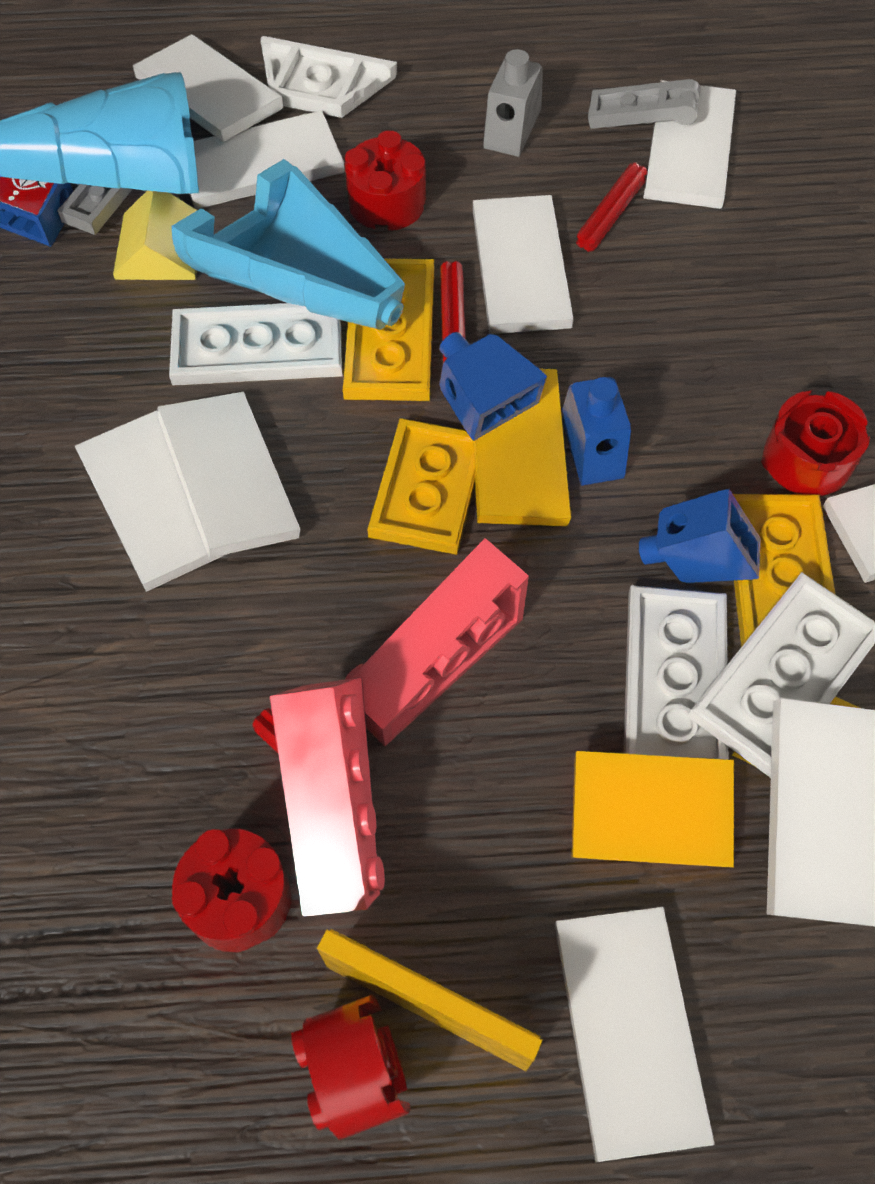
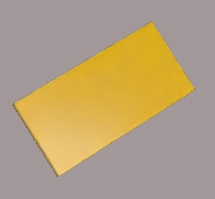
[343,259,434,401]
[473,369,571,526]
[733,494,835,647]
[317,929,543,1071]

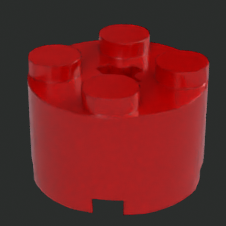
[345,130,426,230]
[761,390,870,497]
[172,829,292,952]
[291,994,410,1140]

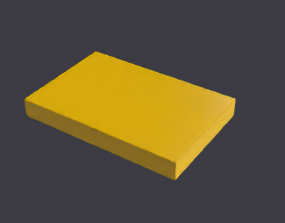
[367,418,475,555]
[571,751,734,867]

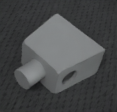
[483,49,543,157]

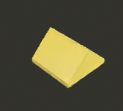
[113,191,197,280]

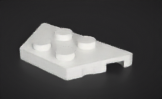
[261,36,397,118]

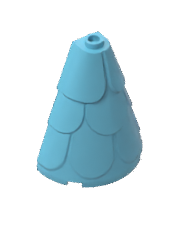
[0,72,199,194]
[172,159,405,330]

